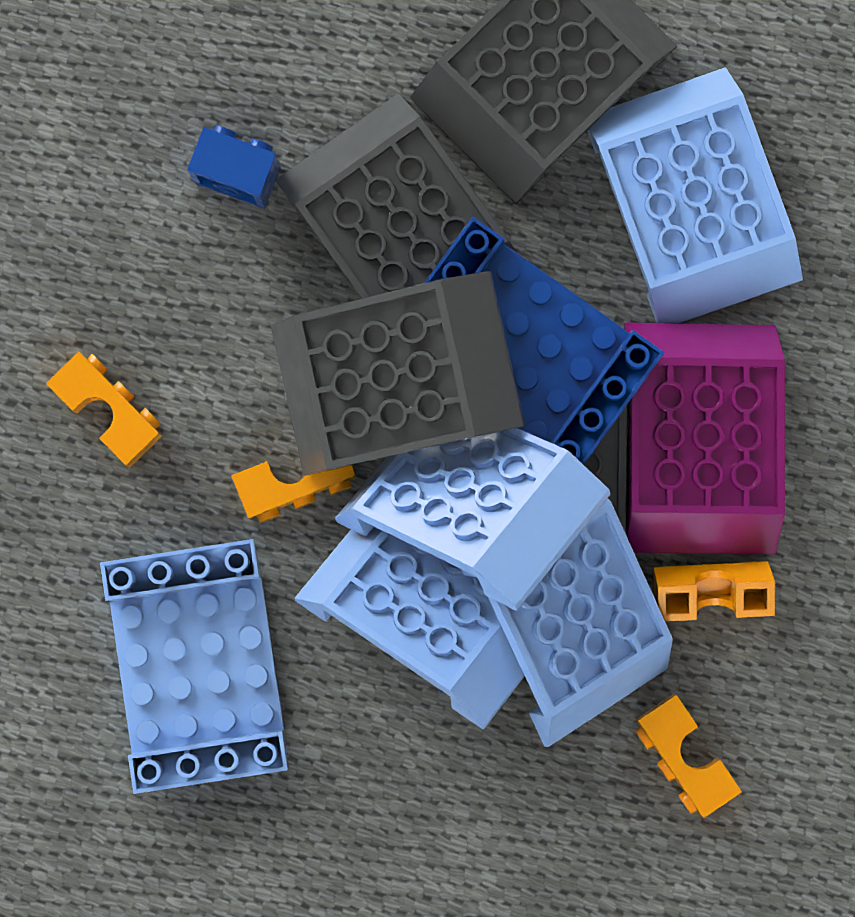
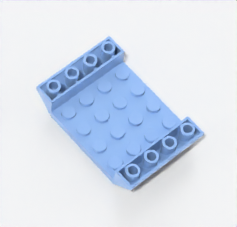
[587,67,803,323]
[335,428,611,611]
[461,498,673,747]
[295,527,525,730]
[100,539,288,794]

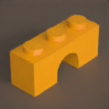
[46,352,162,467]
[231,461,357,523]
[653,561,775,622]
[635,694,742,818]

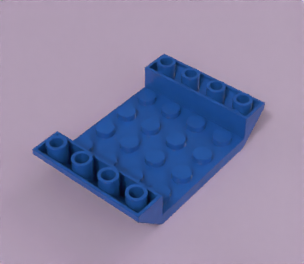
[423,216,665,465]

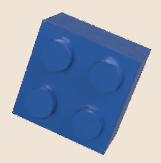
[187,125,281,209]

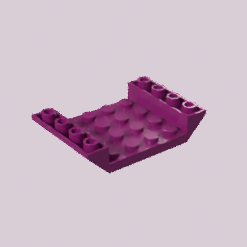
[624,322,785,554]

